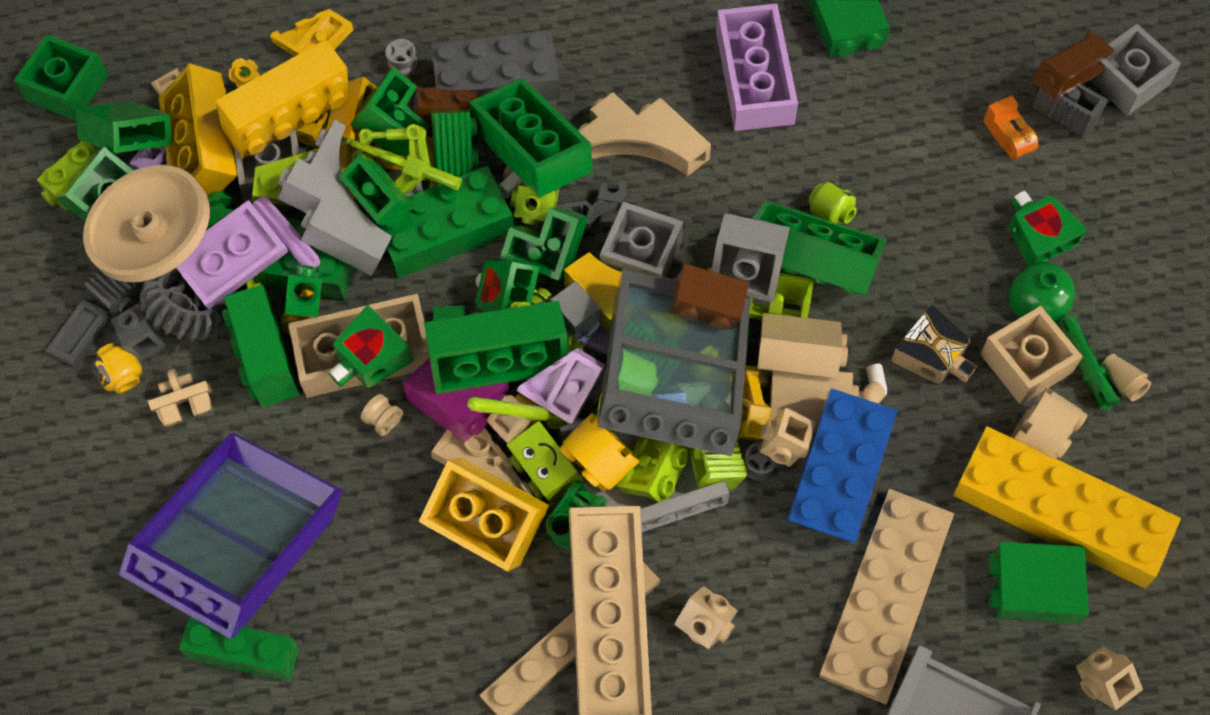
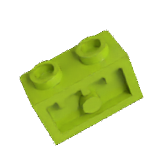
[617,436,690,504]

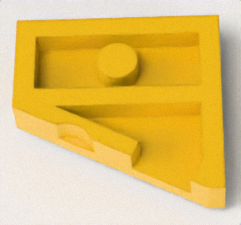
[270,9,354,57]

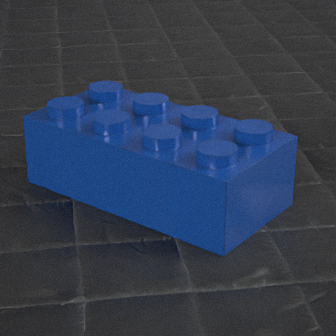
[786,388,898,543]

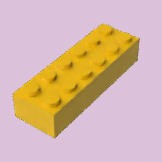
[953,426,1181,589]

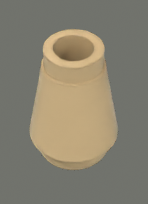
[1101,354,1151,401]

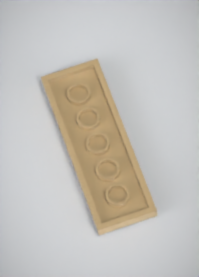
[819,489,954,704]
[569,506,652,715]

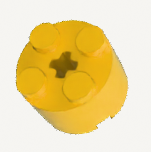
[559,413,640,492]

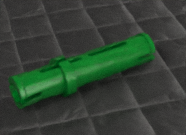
[1057,316,1120,411]

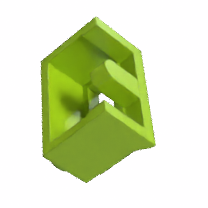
[746,273,814,320]

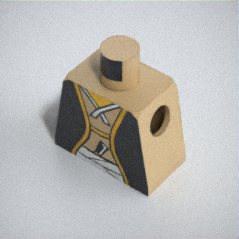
[891,305,977,385]

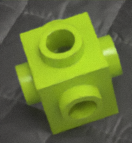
[510,181,559,225]

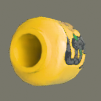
[92,343,142,394]

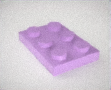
[176,200,289,310]

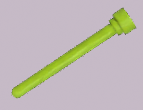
[467,397,566,430]

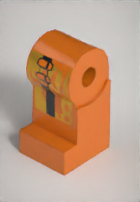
[983,95,1038,160]

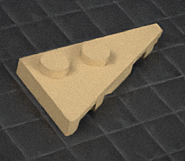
[431,428,533,496]

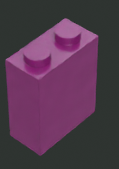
[403,358,509,443]

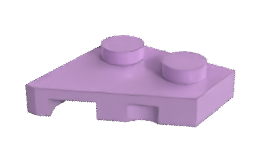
[517,348,606,425]

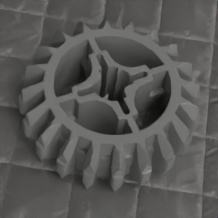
[139,268,228,342]

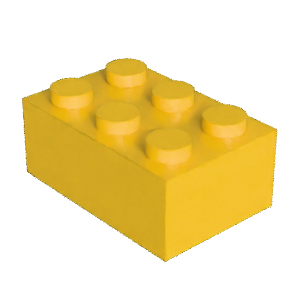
[419,457,549,572]

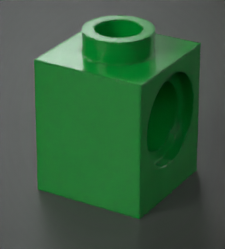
[285,265,322,317]

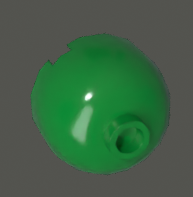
[1008,262,1076,324]

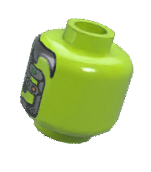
[809,181,857,225]

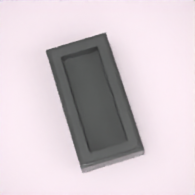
[46,299,112,367]

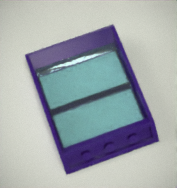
[119,433,343,639]

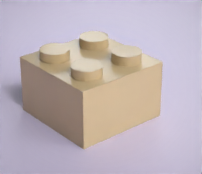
[980,306,1083,405]

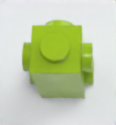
[37,141,97,211]

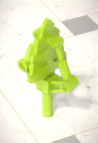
[341,124,462,195]

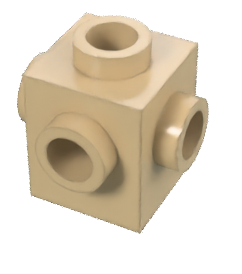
[760,408,816,467]
[674,586,738,650]
[1076,646,1143,710]

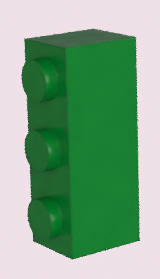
[179,616,300,682]

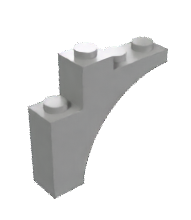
[278,120,392,276]

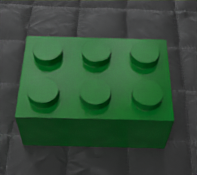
[222,284,300,407]

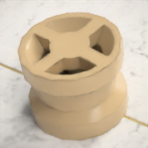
[360,394,403,436]

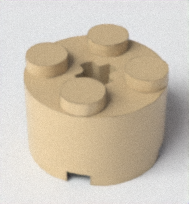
[1010,387,1088,459]

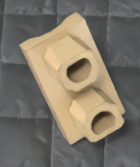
[148,369,213,427]

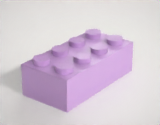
[716,4,798,131]

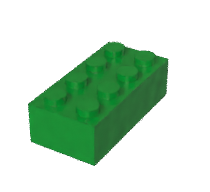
[469,78,593,198]
[372,165,514,279]
[752,200,887,295]
[424,301,568,394]

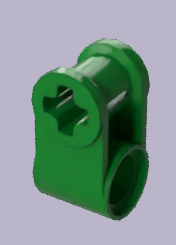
[546,480,607,549]

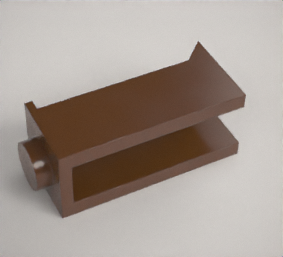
[1033,29,1114,100]

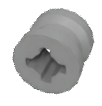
[386,39,418,76]

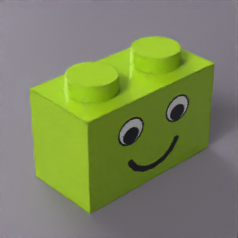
[507,421,584,504]

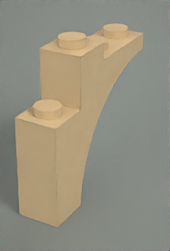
[578,92,711,177]

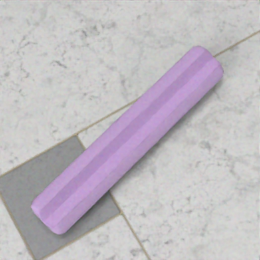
[253,196,320,267]

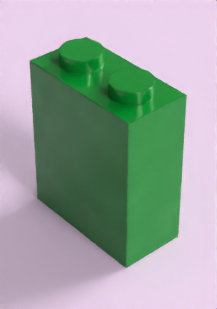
[807,0,890,57]
[75,101,172,153]
[988,542,1089,624]

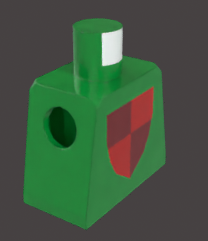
[1008,191,1087,266]
[475,260,540,313]
[328,305,414,388]

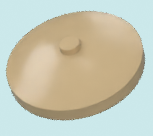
[83,165,210,282]

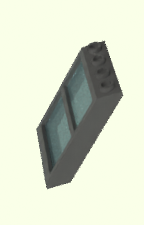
[597,268,750,456]

